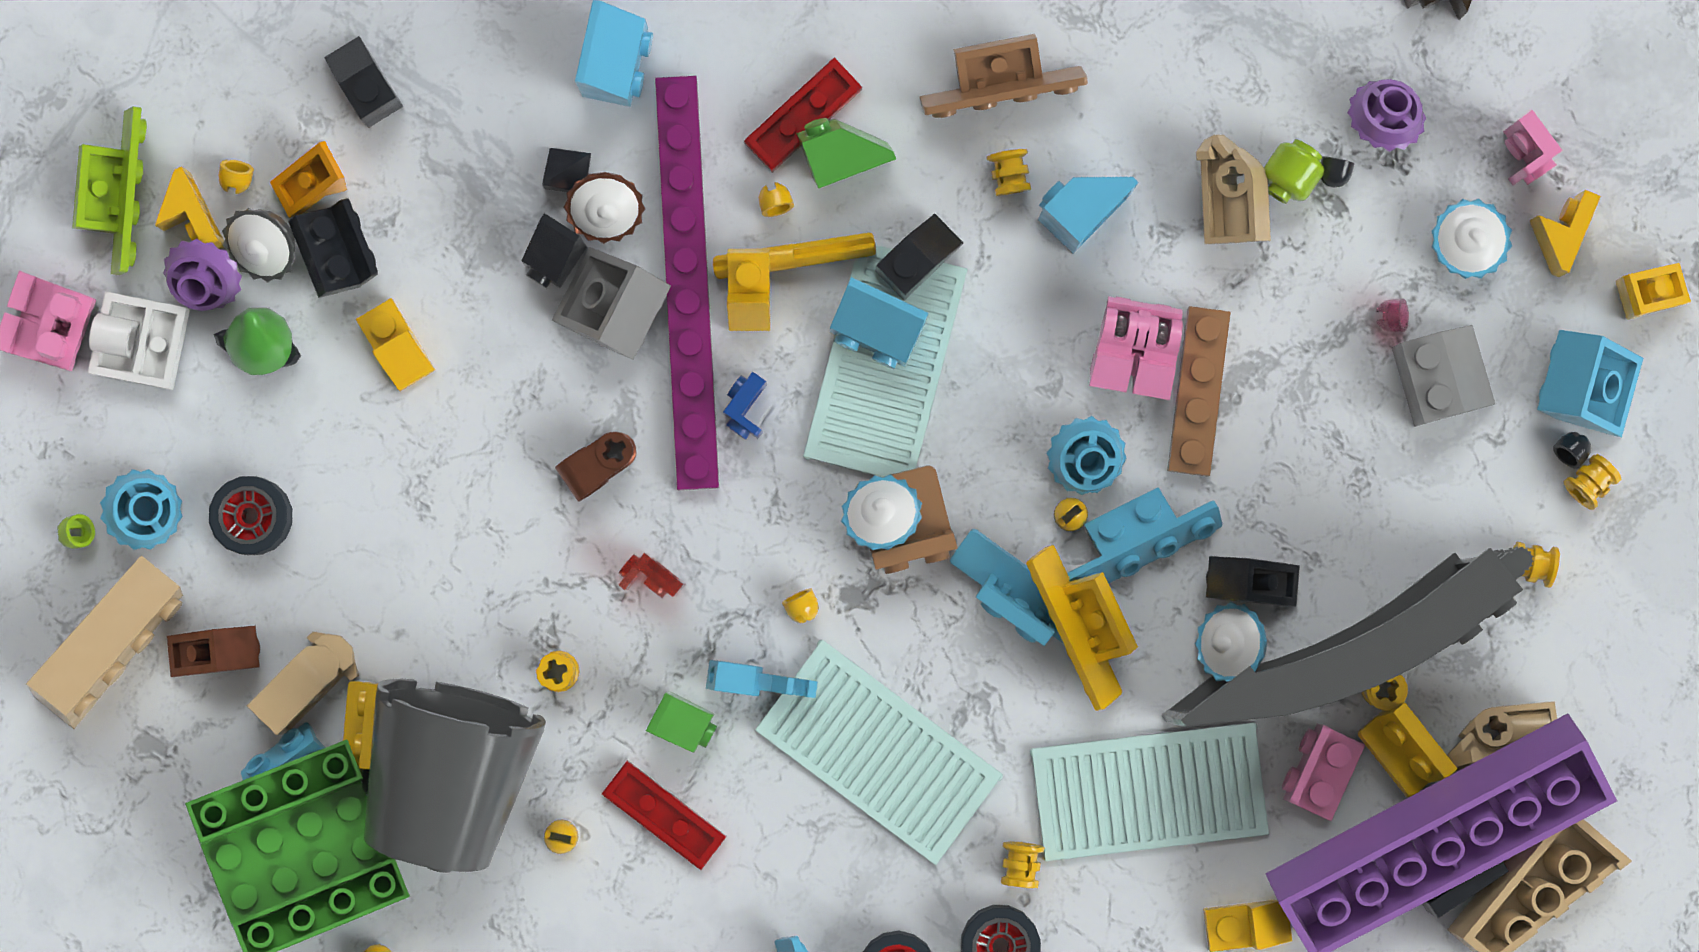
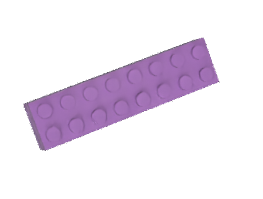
[1265,713,1617,952]

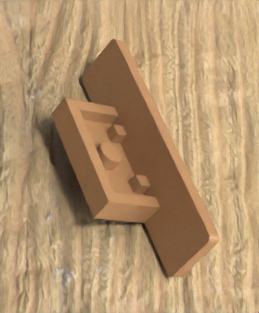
[920,34,1088,118]

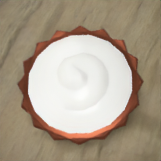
[563,172,646,244]

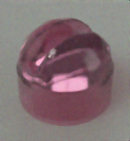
[1376,299,1409,332]

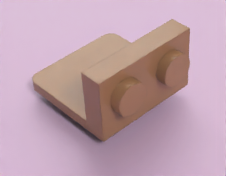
[855,465,958,574]

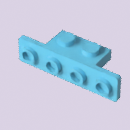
[1067,487,1223,584]
[950,529,1063,646]

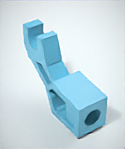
[706,660,818,698]

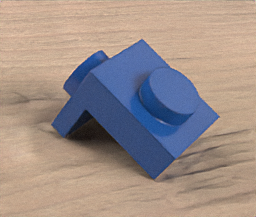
[723,372,767,440]

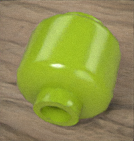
[1264,139,1324,204]

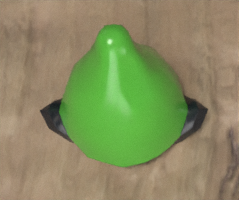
[213,308,301,375]

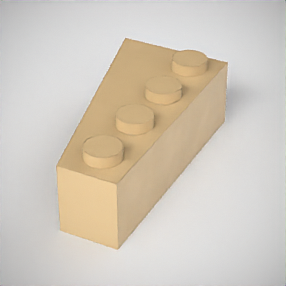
[26,555,183,729]
[1447,819,1632,952]

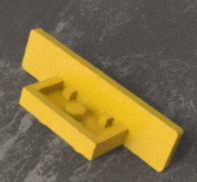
[1026,545,1138,711]

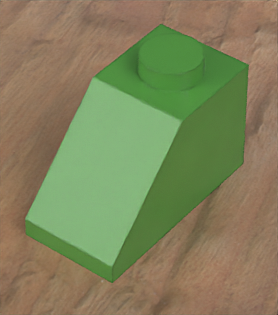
[796,118,896,189]
[646,691,717,753]

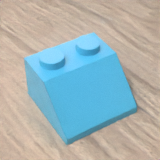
[575,0,653,107]
[1038,177,1139,254]
[830,277,928,369]
[1537,330,1644,437]

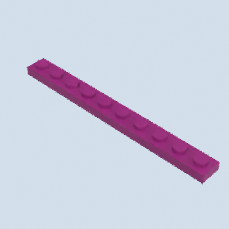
[655,76,719,491]

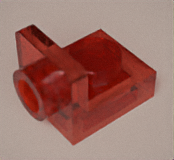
[619,552,686,598]

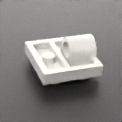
[88,292,190,390]

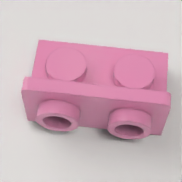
[1503,110,1563,185]
[1282,723,1365,821]

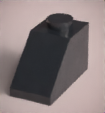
[324,36,404,128]
[521,213,587,289]
[875,213,964,301]
[1206,556,1300,607]

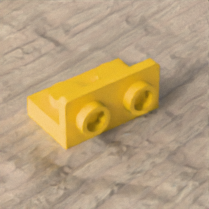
[343,681,379,769]
[1358,702,1457,797]

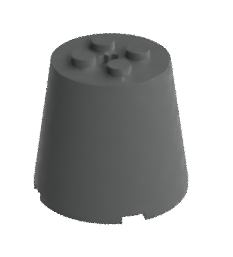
[364,679,546,873]

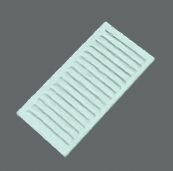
[803,245,968,477]
[755,640,1003,865]
[1030,722,1269,861]

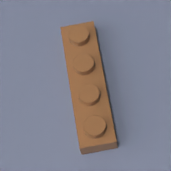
[1167,306,1231,477]

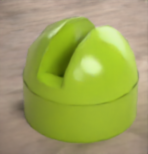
[57,514,95,549]

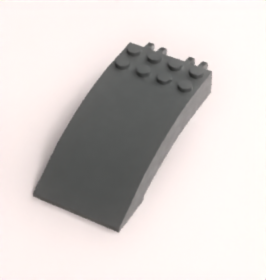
[1161,547,1534,726]

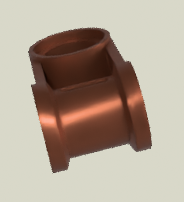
[555,432,637,502]

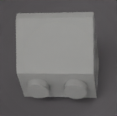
[552,247,671,360]
[1392,325,1495,427]

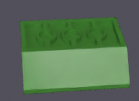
[185,739,410,952]

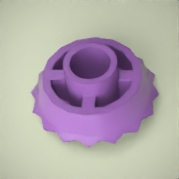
[1347,79,1426,152]
[163,239,242,311]

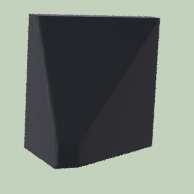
[542,148,591,192]

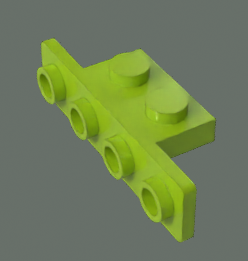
[72,106,147,275]

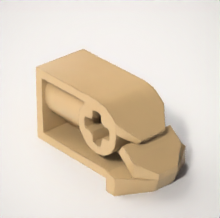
[1196,135,1271,244]
[247,632,359,735]
[1447,701,1557,771]

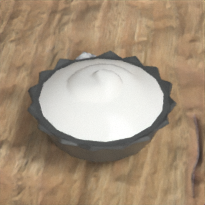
[222,208,295,283]

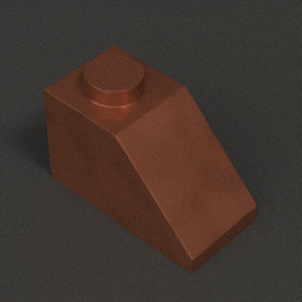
[167,625,260,677]

